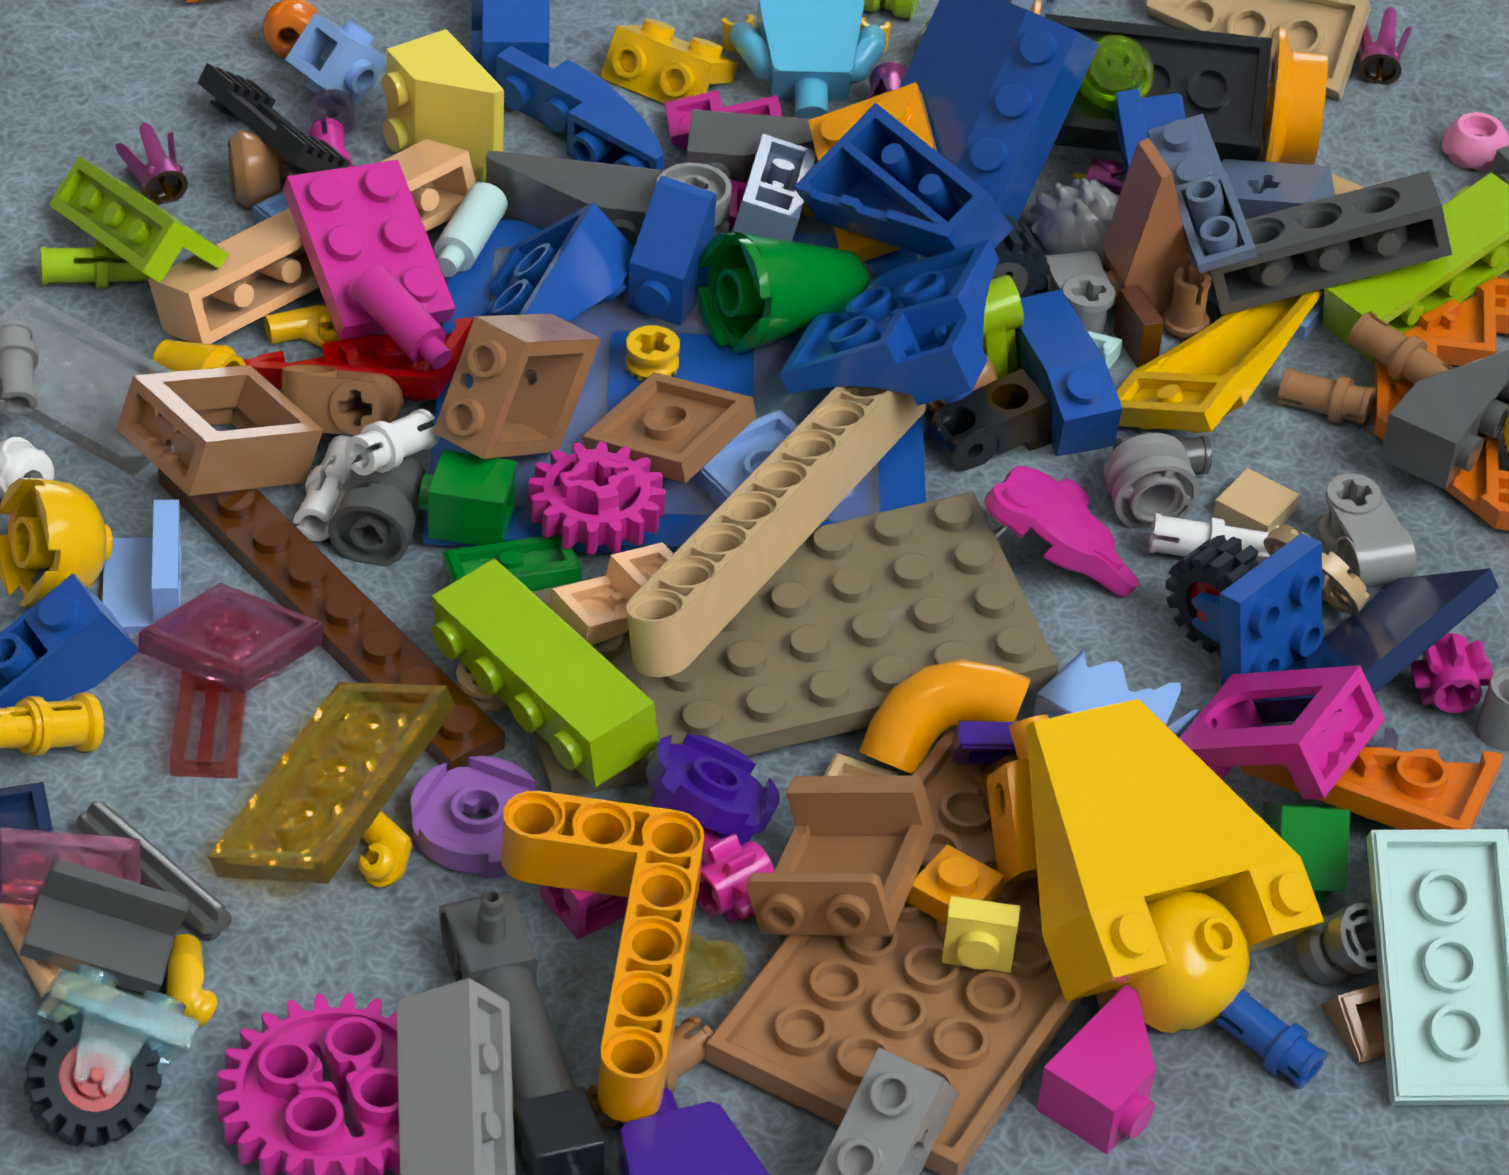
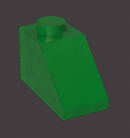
[1263,801,1350,903]

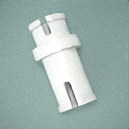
[345,409,440,476]

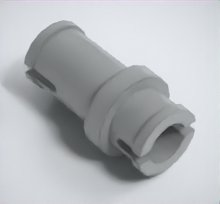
[0,319,39,417]

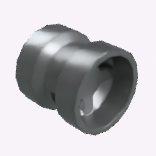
[1296,902,1378,986]

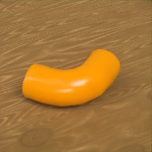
[858,659,1031,774]

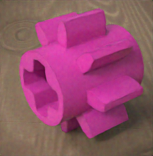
[1409,633,1493,713]
[697,834,774,924]

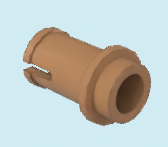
[1163,265,1212,340]

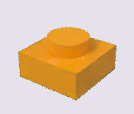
[907,844,1005,924]

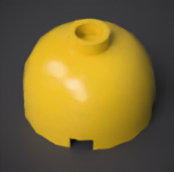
[0,478,113,607]
[1116,891,1250,1033]

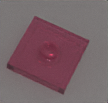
[138,583,323,694]

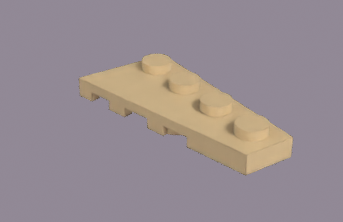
[1146,0,1371,101]

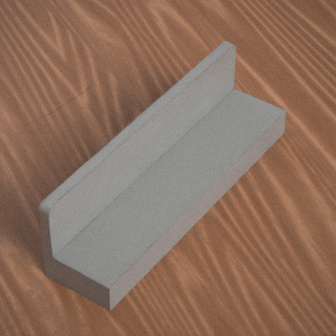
[397,978,515,1175]

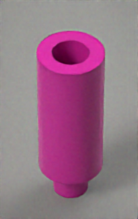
[352,265,452,370]

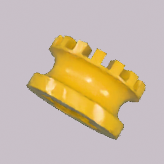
[625,325,680,381]

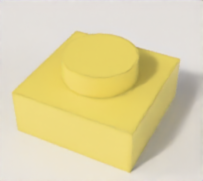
[942,896,1020,973]

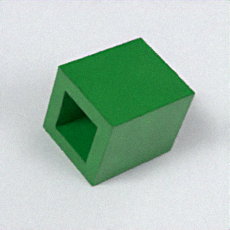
[419,449,517,546]

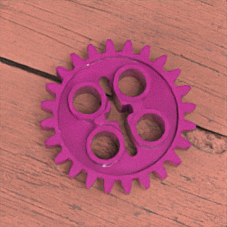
[216,993,400,1175]

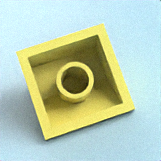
[382,29,504,180]

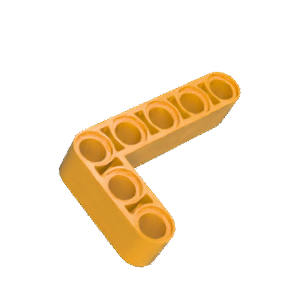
[501,791,704,1123]

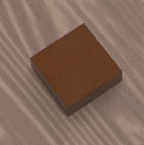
[1113,285,1164,368]

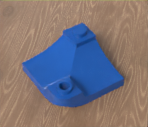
[779,239,999,406]

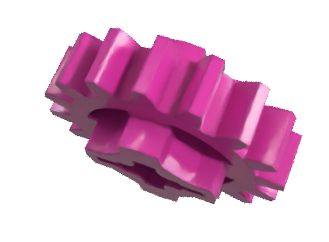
[528,441,666,555]

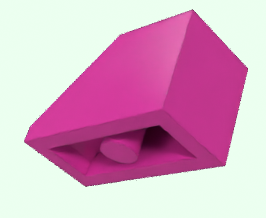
[1037,984,1155,1155]

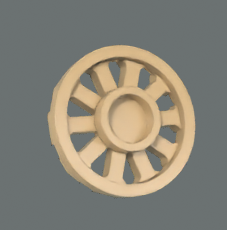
[1263,524,1370,615]

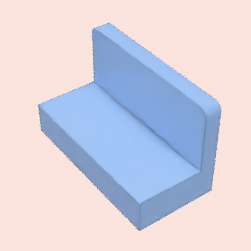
[102,499,182,633]

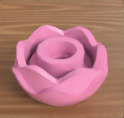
[1442,112,1509,171]

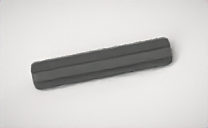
[77,802,232,941]

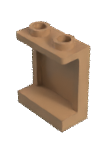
[746,776,936,936]

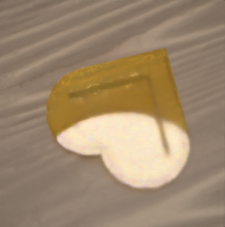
[679,931,746,1010]

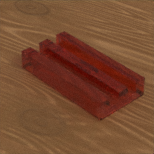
[170,665,250,779]

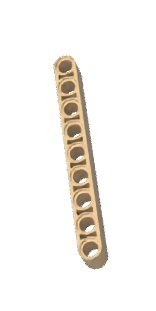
[626,386,926,677]

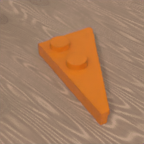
[1240,747,1504,830]

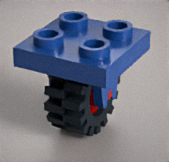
[1165,533,1324,687]

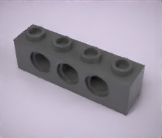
[1210,171,1452,315]

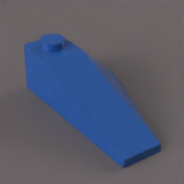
[466,202,634,380]

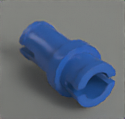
[1216,989,1328,1089]

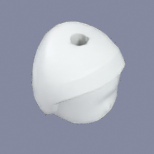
[0,437,54,499]

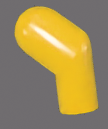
[263,304,349,348]
[349,802,412,887]

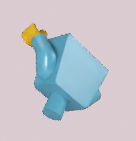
[722,0,891,119]

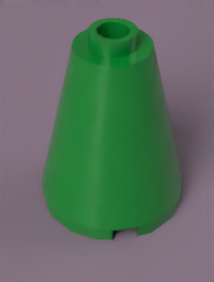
[698,232,869,353]

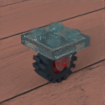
[23,964,200,1147]

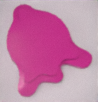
[984,466,1139,598]

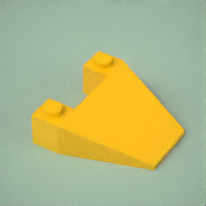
[1026,699,1325,1002]

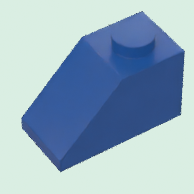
[627,176,717,326]

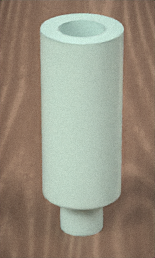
[434,182,508,277]

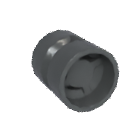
[328,455,426,566]

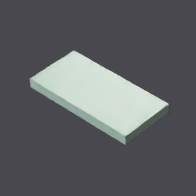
[1366,829,1509,1106]

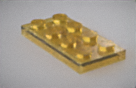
[207,682,456,884]

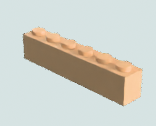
[148,139,476,344]

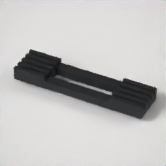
[197,63,351,175]

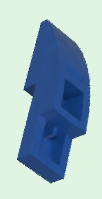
[496,46,664,173]

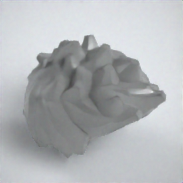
[1023,178,1120,271]

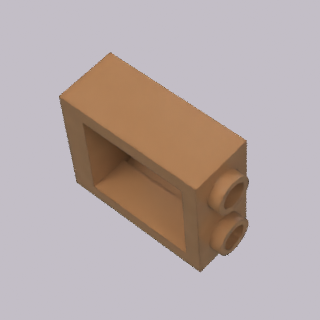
[433,313,601,459]
[116,365,323,496]

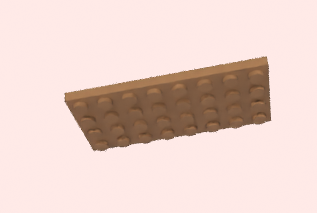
[705,720,1083,1175]

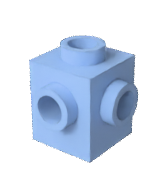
[285,12,386,105]

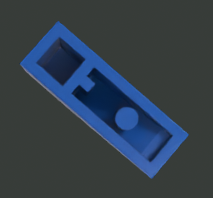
[1015,289,1123,456]

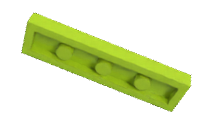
[48,155,229,283]

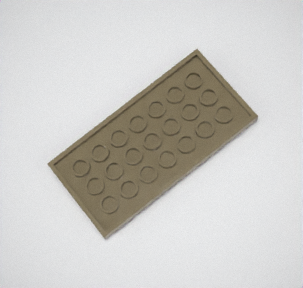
[529,491,1058,796]

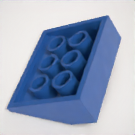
[899,0,1099,222]

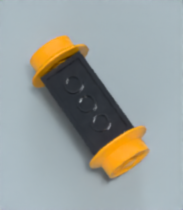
[1029,0,1328,165]

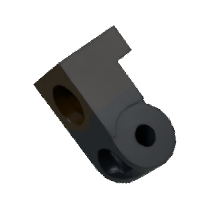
[928,369,1051,471]

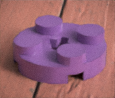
[410,756,536,878]

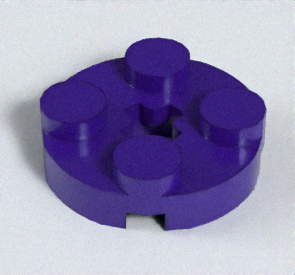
[646,734,780,845]

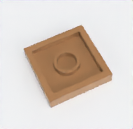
[582,372,757,483]

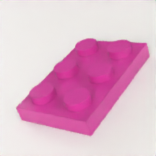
[283,160,456,340]

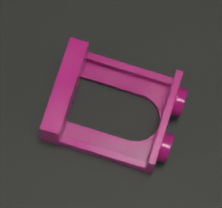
[1179,665,1385,799]

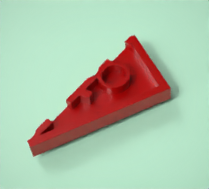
[243,318,474,402]

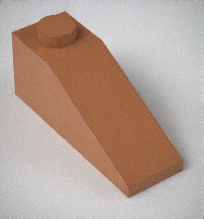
[1102,138,1191,313]

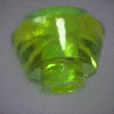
[1079,34,1154,110]

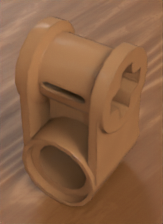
[281,365,404,436]

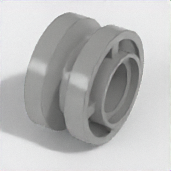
[1103,433,1200,528]

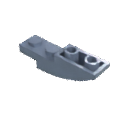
[1147,113,1258,274]

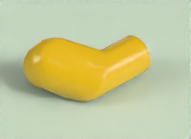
[166,934,218,1027]

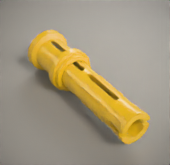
[0,692,104,757]

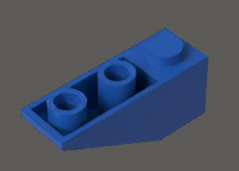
[0,573,140,708]

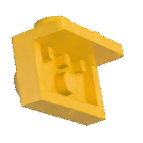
[601,18,739,104]

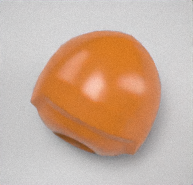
[263,0,319,59]

